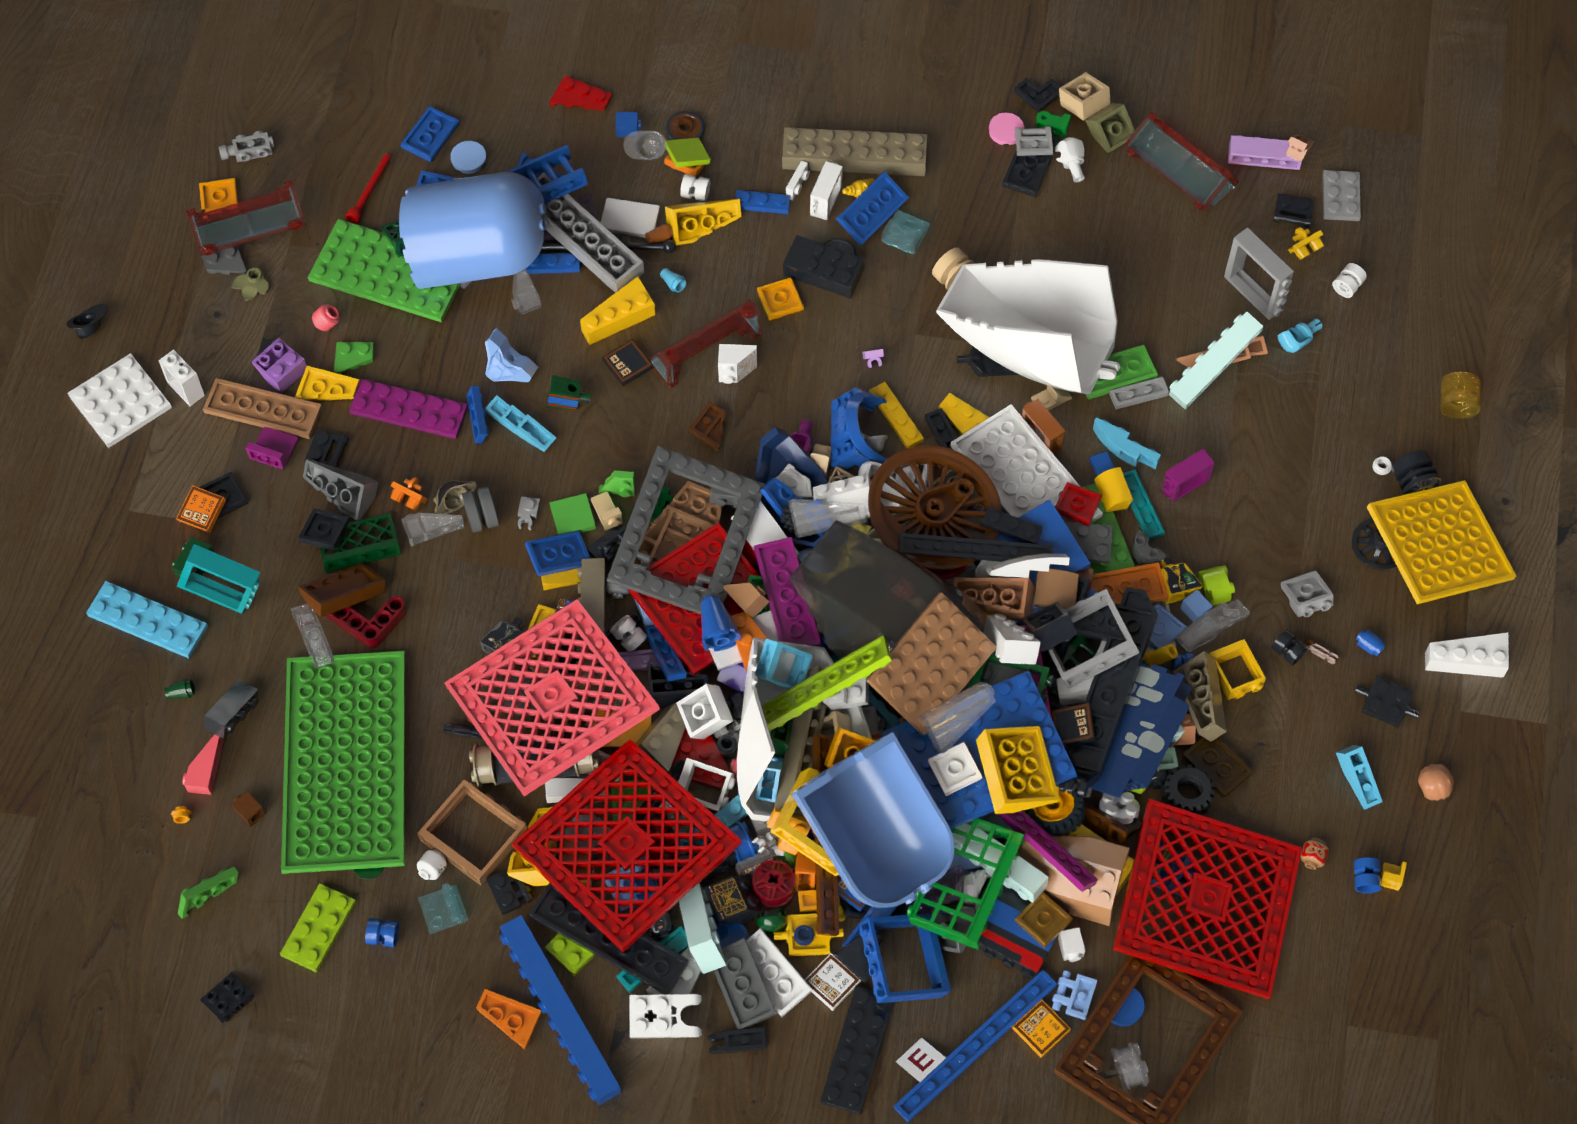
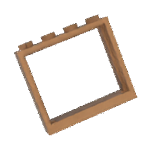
[417,780,527,886]

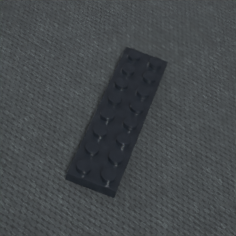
[529,883,690,995]

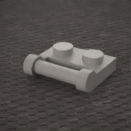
[1014,126,1053,156]

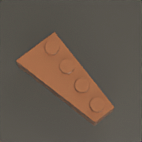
[952,578,1035,622]

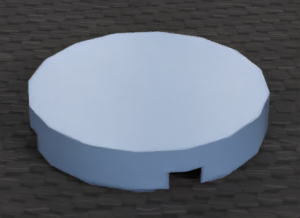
[451,141,486,174]

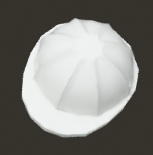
[956,870,992,912]

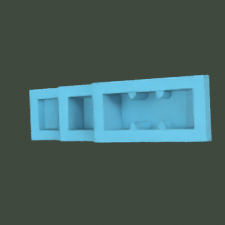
[484,395,556,452]

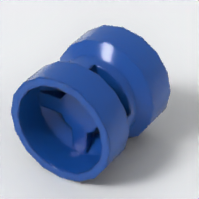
[1172,652,1194,671]

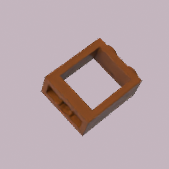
[1022,399,1065,454]

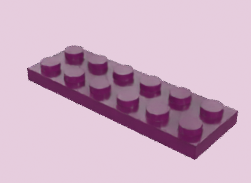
[349,379,468,439]
[754,537,821,647]

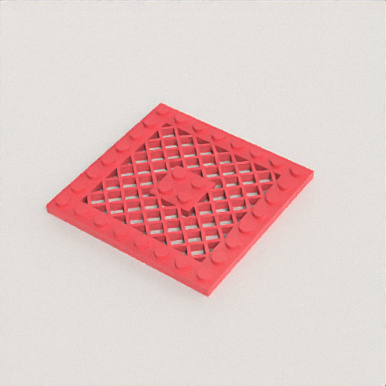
[444,599,660,796]

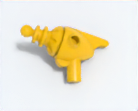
[842,178,874,197]

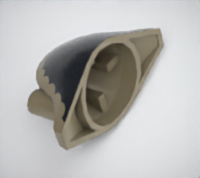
[433,480,477,516]

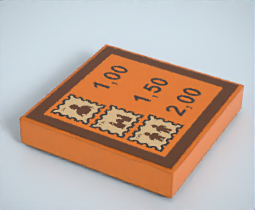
[176,485,227,533]

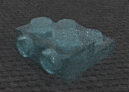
[882,210,930,254]

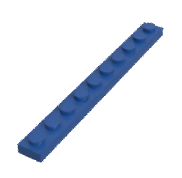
[894,970,1057,1123]

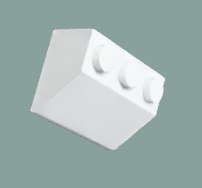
[813,474,871,525]

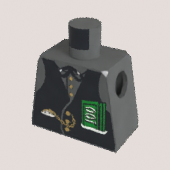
[480,618,525,654]

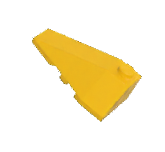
[665,199,741,245]

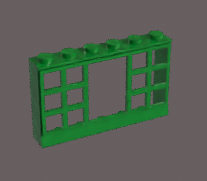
[907,818,1025,950]

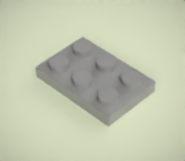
[1322,170,1361,221]

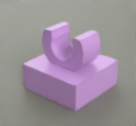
[862,349,884,368]

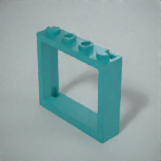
[177,544,261,614]

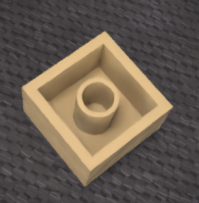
[1059,72,1110,120]

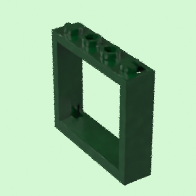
[966,653,1053,704]

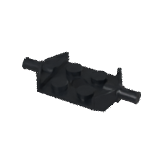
[956,346,1019,377]

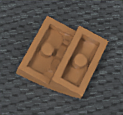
[1034,569,1079,609]

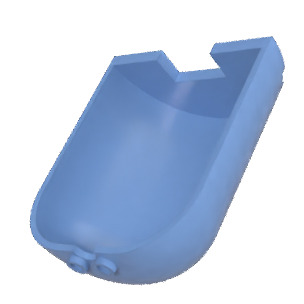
[399,172,546,289]
[791,732,954,908]

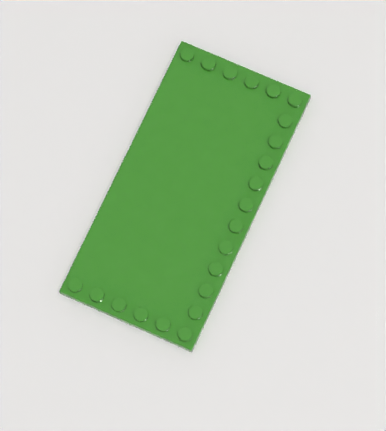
[281,651,405,874]

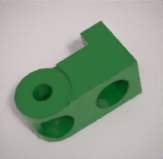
[1036,111,1071,138]

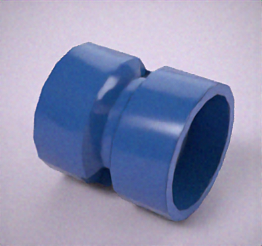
[1354,857,1381,893]
[365,918,400,948]

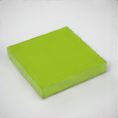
[665,138,710,167]

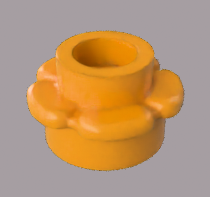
[171,806,191,823]

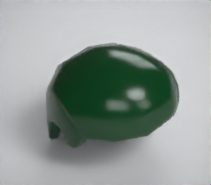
[756,909,787,932]

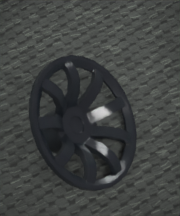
[1352,518,1397,570]

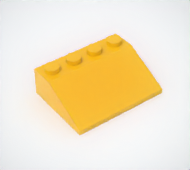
[976,726,1060,814]

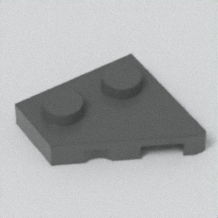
[201,244,247,275]

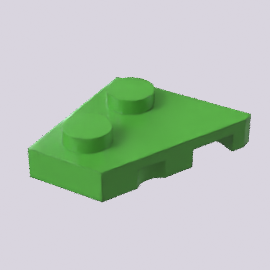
[599,471,636,497]

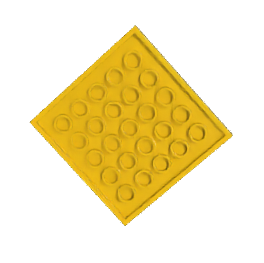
[1367,480,1516,604]

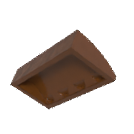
[298,562,385,617]

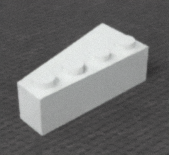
[1425,633,1509,677]

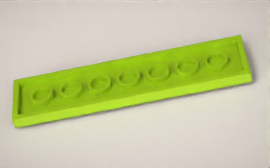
[761,635,892,731]

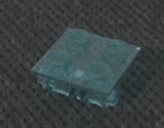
[418,883,469,934]

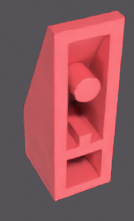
[183,734,224,795]

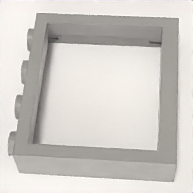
[1224,227,1294,320]
[1049,589,1139,689]

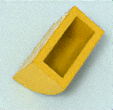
[1094,467,1133,512]

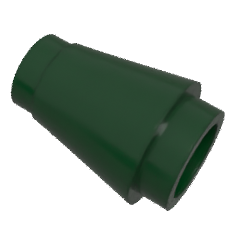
[164,679,196,699]

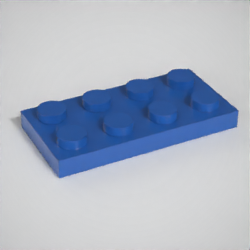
[836,171,909,246]

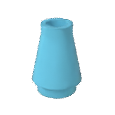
[660,268,686,292]

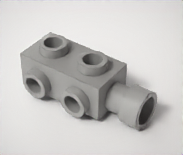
[218,131,274,162]

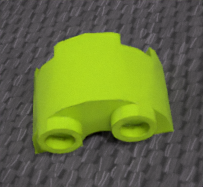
[1196,565,1235,606]

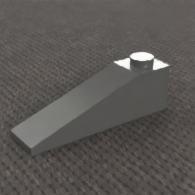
[303,459,378,520]

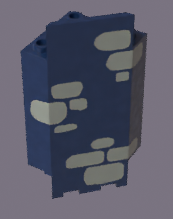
[1091,660,1192,798]

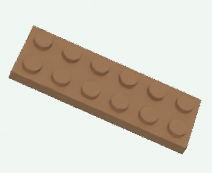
[203,378,322,439]

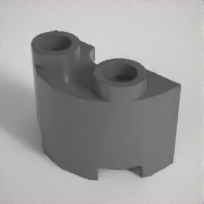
[1132,530,1167,568]

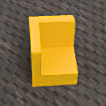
[1381,861,1407,891]

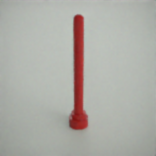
[345,153,391,224]

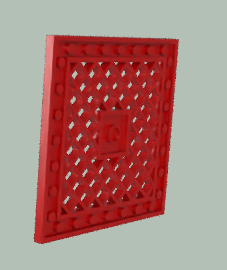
[511,739,742,952]
[1113,799,1302,999]

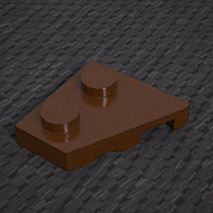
[688,401,725,451]

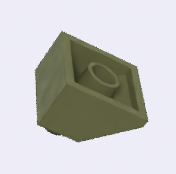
[1085,103,1137,153]

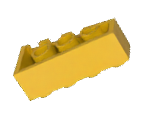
[580,276,655,345]

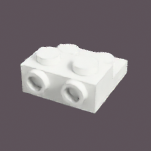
[823,676,869,710]

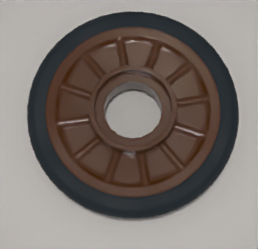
[666,111,705,140]

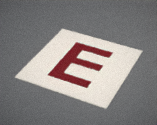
[896,1038,946,1082]

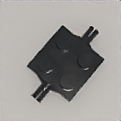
[1354,676,1420,728]

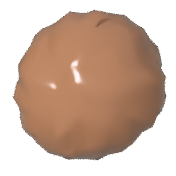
[1418,764,1454,801]

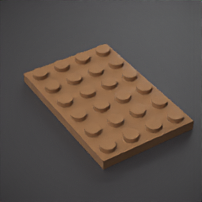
[866,592,996,735]

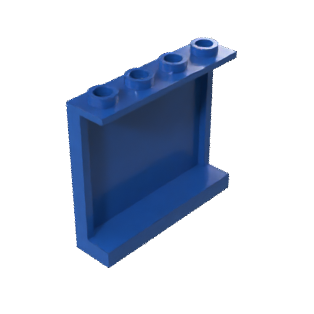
[995,500,1091,596]

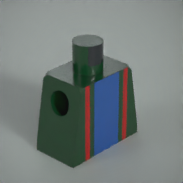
[547,375,591,410]

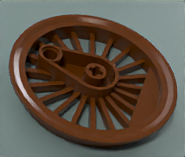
[868,445,1002,570]

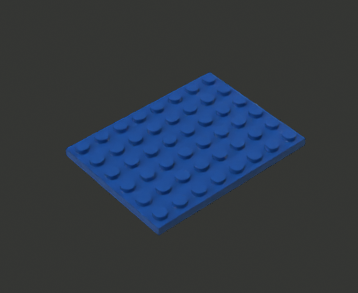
[881,671,1077,829]

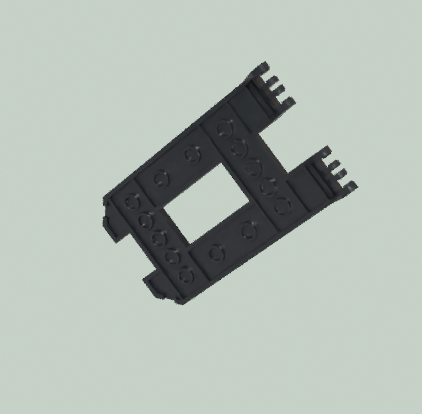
[1041,577,1158,797]

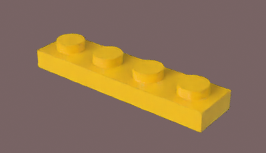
[869,382,924,448]

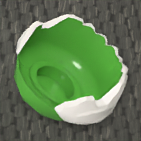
[769,843,797,871]

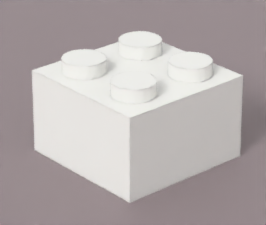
[676,684,733,739]

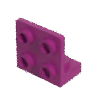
[246,427,298,470]

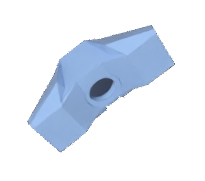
[485,328,538,382]

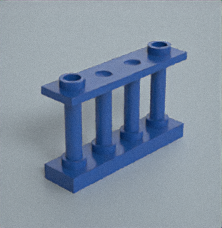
[507,145,588,204]

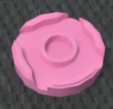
[989,113,1024,145]

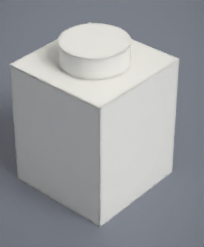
[1058,928,1085,962]

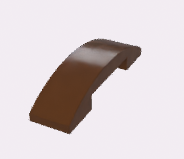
[1081,804,1128,846]

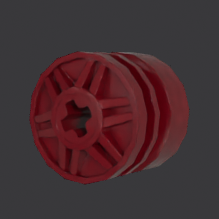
[753,860,795,910]

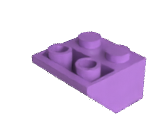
[252,338,306,394]

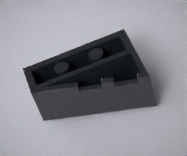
[647,663,708,708]

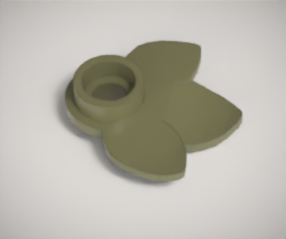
[232,267,269,301]

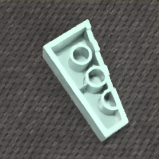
[679,883,726,974]

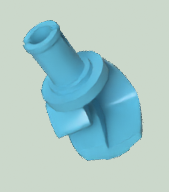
[1277,319,1322,353]

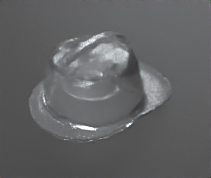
[623,131,666,160]

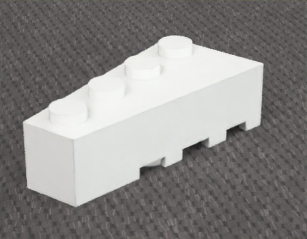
[983,613,1041,664]

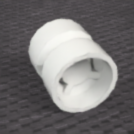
[680,174,710,202]
[1333,263,1367,298]
[610,615,647,652]

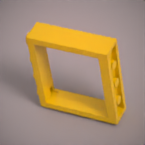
[771,767,839,876]

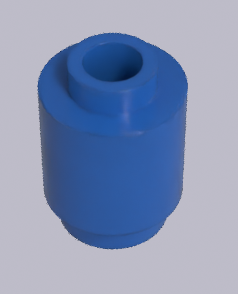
[1356,629,1386,657]

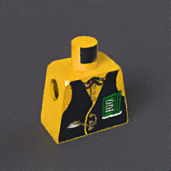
[1160,558,1202,604]

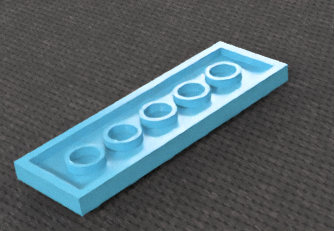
[86,581,208,658]

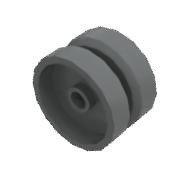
[461,486,499,533]

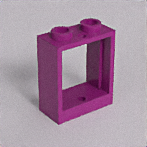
[1162,449,1214,502]

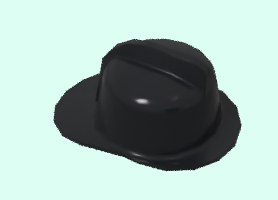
[67,304,108,339]

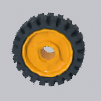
[1025,784,1085,836]

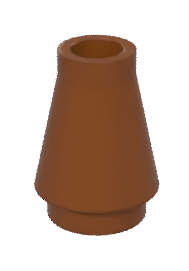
[645,224,673,243]

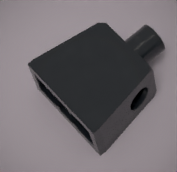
[834,931,884,982]

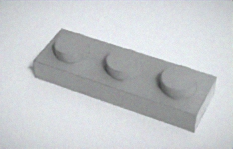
[1109,377,1169,410]

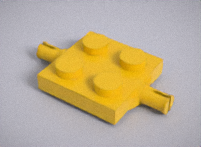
[774,913,843,956]

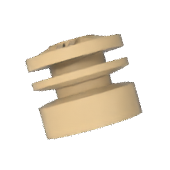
[932,248,975,290]

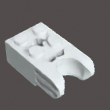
[630,994,702,1038]

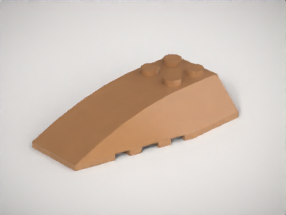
[634,481,722,568]
[1005,835,1130,926]

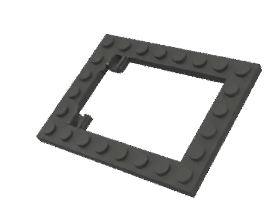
[607,446,765,615]

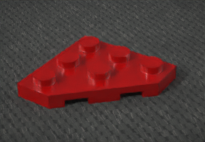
[670,727,730,791]

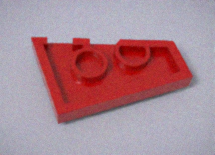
[549,76,613,111]

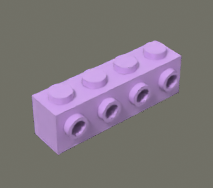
[1228,135,1302,170]

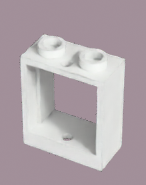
[810,161,843,220]
[159,349,205,406]
[678,758,736,811]

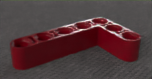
[306,596,407,648]

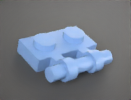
[1052,971,1097,1020]

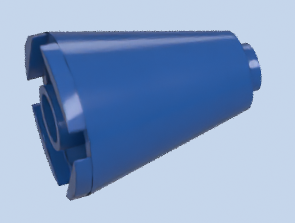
[701,595,741,652]

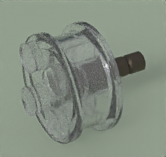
[1098,1042,1150,1093]

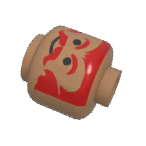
[1300,838,1329,870]

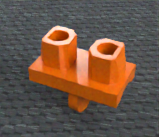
[390,477,427,511]

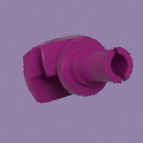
[791,419,813,455]

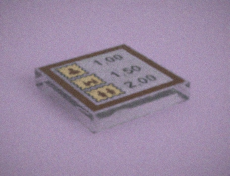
[736,848,776,880]

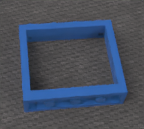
[859,913,951,1003]

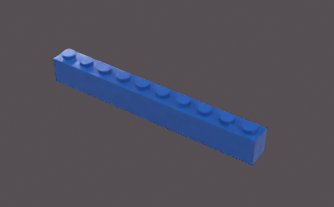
[499,915,621,1105]

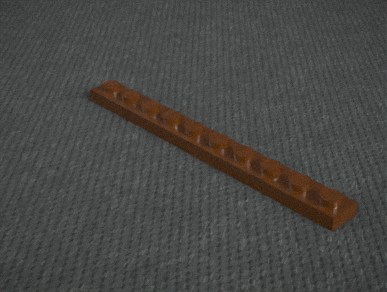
[812,734,839,936]

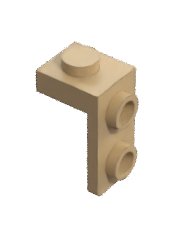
[591,492,623,531]

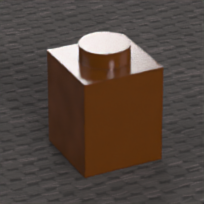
[231,791,265,827]

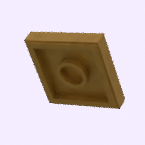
[1015,892,1073,948]

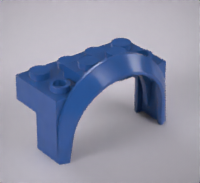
[831,387,887,470]

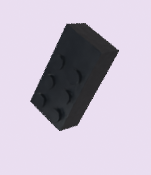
[783,235,864,299]

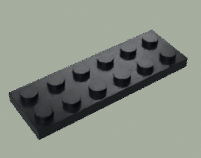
[820,986,894,1115]

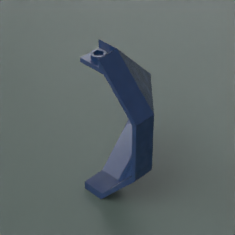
[755,427,847,551]

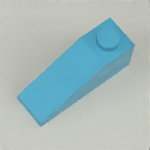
[1336,745,1383,809]

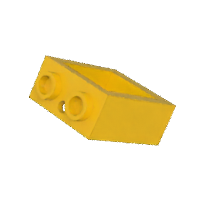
[1209,639,1266,700]

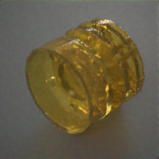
[1440,372,1481,419]

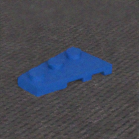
[760,478,806,525]

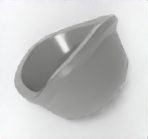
[862,433,888,453]

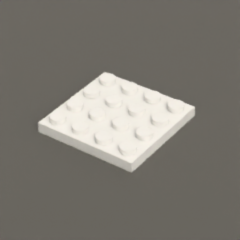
[68,353,172,448]

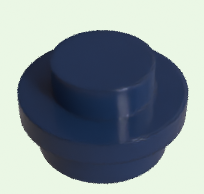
[794,925,814,946]

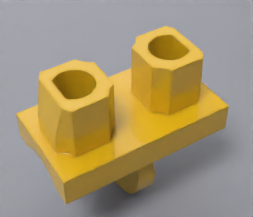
[1288,227,1324,260]

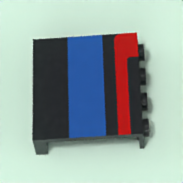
[967,885,1070,978]

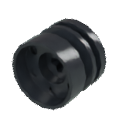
[1391,450,1441,495]

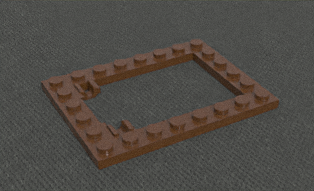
[1053,955,1243,1124]

